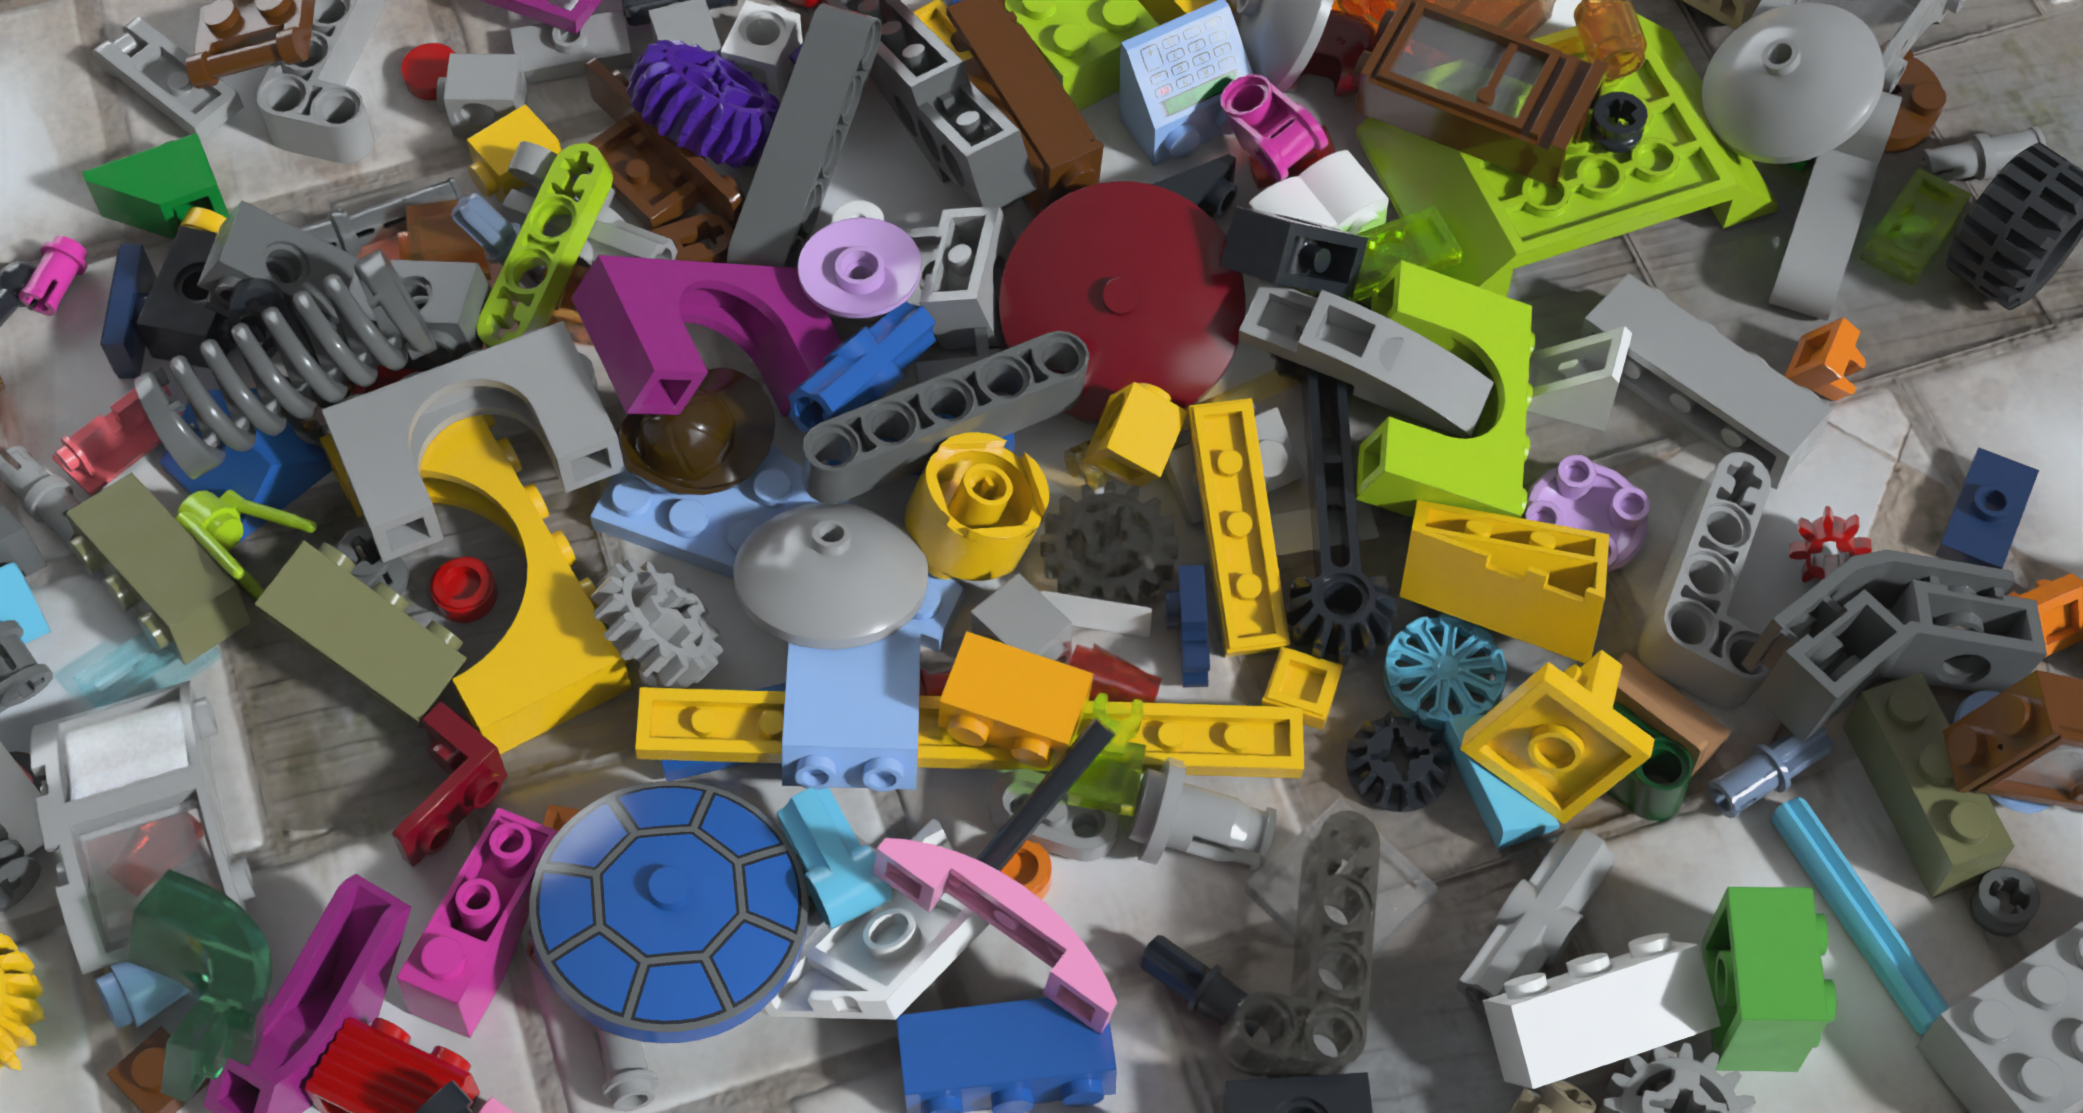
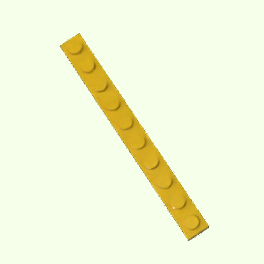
[635,687,1304,779]

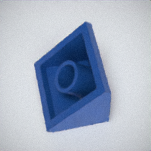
[159,388,332,543]

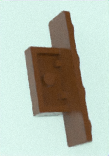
[585,57,745,232]

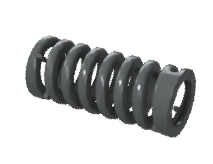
[134,248,437,480]

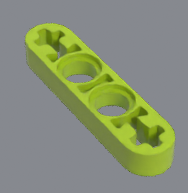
[476,143,613,348]

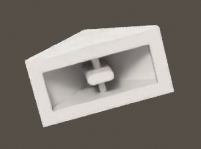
[1527,326,1632,431]

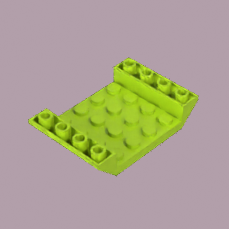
[1356,10,1779,297]

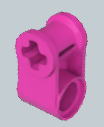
[1220,74,1328,182]

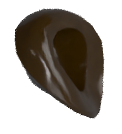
[616,368,776,495]

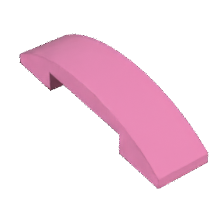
[873,838,1117,1034]

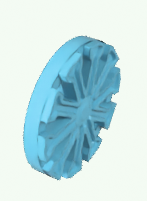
[1383,614,1507,730]

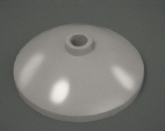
[1237,0,1334,93]
[1702,2,1885,164]
[734,503,928,649]

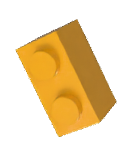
[938,631,1094,768]

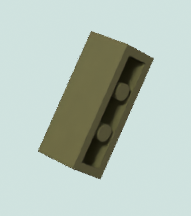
[66,473,251,665]
[255,540,467,727]
[1843,673,2015,899]

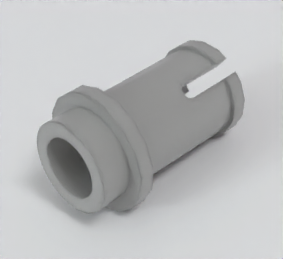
[593,1026,658,1112]

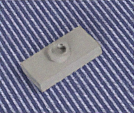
[510,10,634,84]

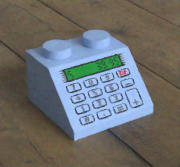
[1119,0,1253,166]

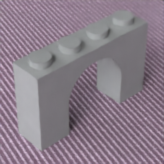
[322,321,625,563]

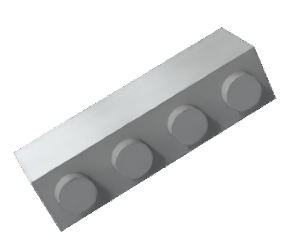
[1579,273,1833,490]

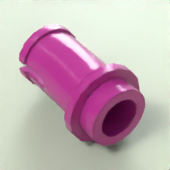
[19,235,88,316]

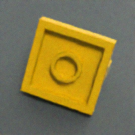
[1460,650,1655,824]

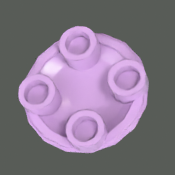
[1523,455,1650,573]

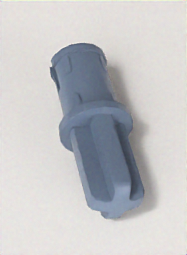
[452,193,548,289]
[1707,726,1833,818]

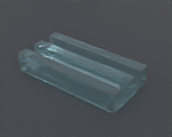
[72,631,223,709]

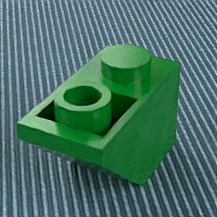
[82,133,229,240]

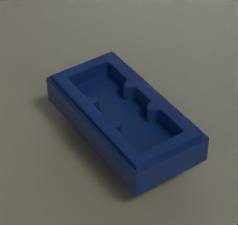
[100,244,157,379]
[1935,447,2039,569]

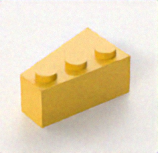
[1399,500,1609,664]

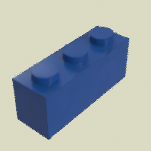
[896,997,1117,1113]

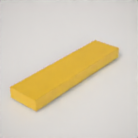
[1188,398,1290,657]

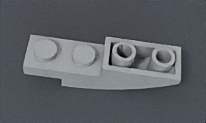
[1238,280,1494,439]

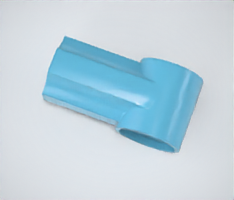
[777,787,893,930]

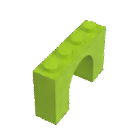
[1355,260,1535,518]

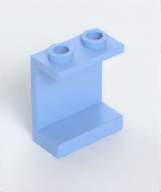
[782,624,921,792]

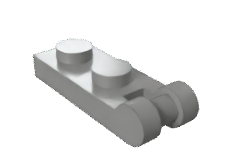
[92,17,244,141]

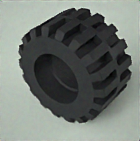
[1946,142,2083,311]

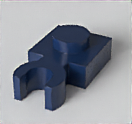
[1165,565,1210,688]

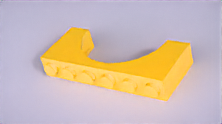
[320,414,634,755]

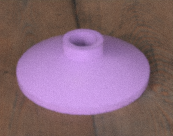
[798,217,922,318]

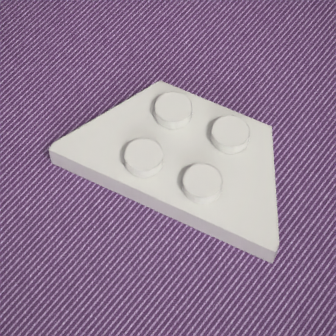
[761,819,989,1020]

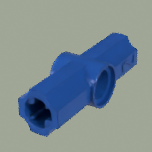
[788,301,936,432]

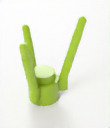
[175,490,317,601]

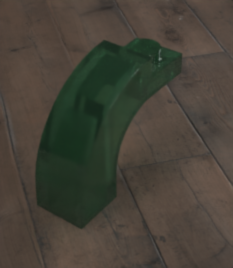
[128,869,272,1103]

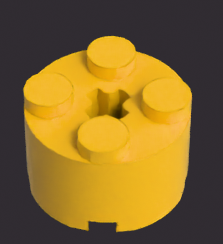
[905,432,1049,581]

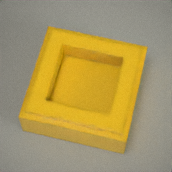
[1261,646,1343,730]

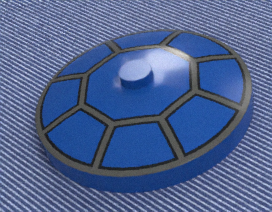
[529,781,809,1044]

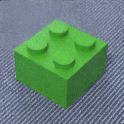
[1701,886,1837,1072]

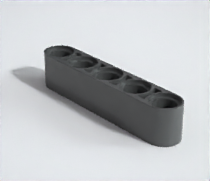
[727,3,882,268]
[802,331,1089,504]

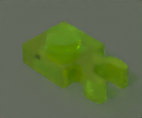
[1067,693,1146,816]

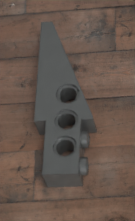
[823,0,1038,209]

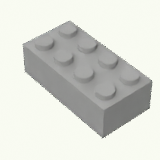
[1916,921,2083,1113]

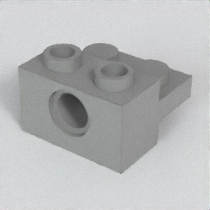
[871,205,1016,349]

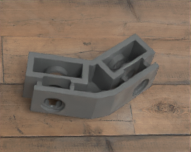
[197,200,492,372]
[1741,550,2047,742]

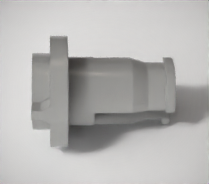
[1127,757,1277,873]

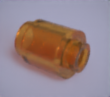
[1573,0,1647,79]

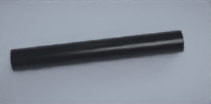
[976,717,1116,872]

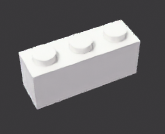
[1483,933,1721,1089]

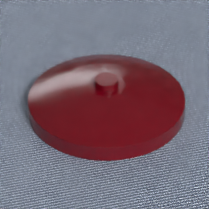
[999,181,1246,425]

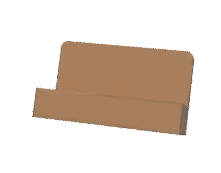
[1614,652,1731,783]

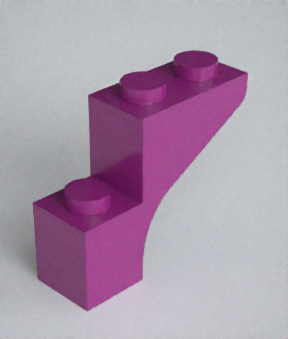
[203,874,412,1113]

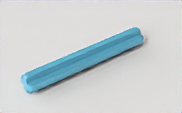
[1771,797,1950,1036]

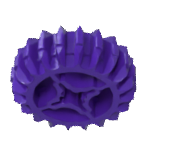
[626,40,780,168]

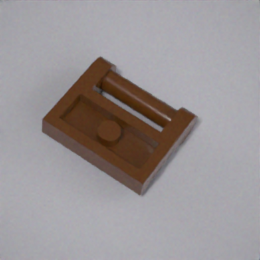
[186,0,315,89]

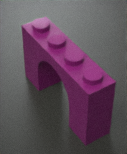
[571,255,842,417]

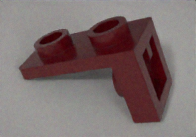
[392,702,508,867]

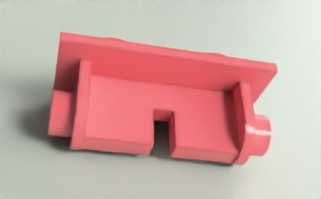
[52,385,183,496]

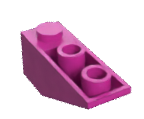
[396,807,558,1038]

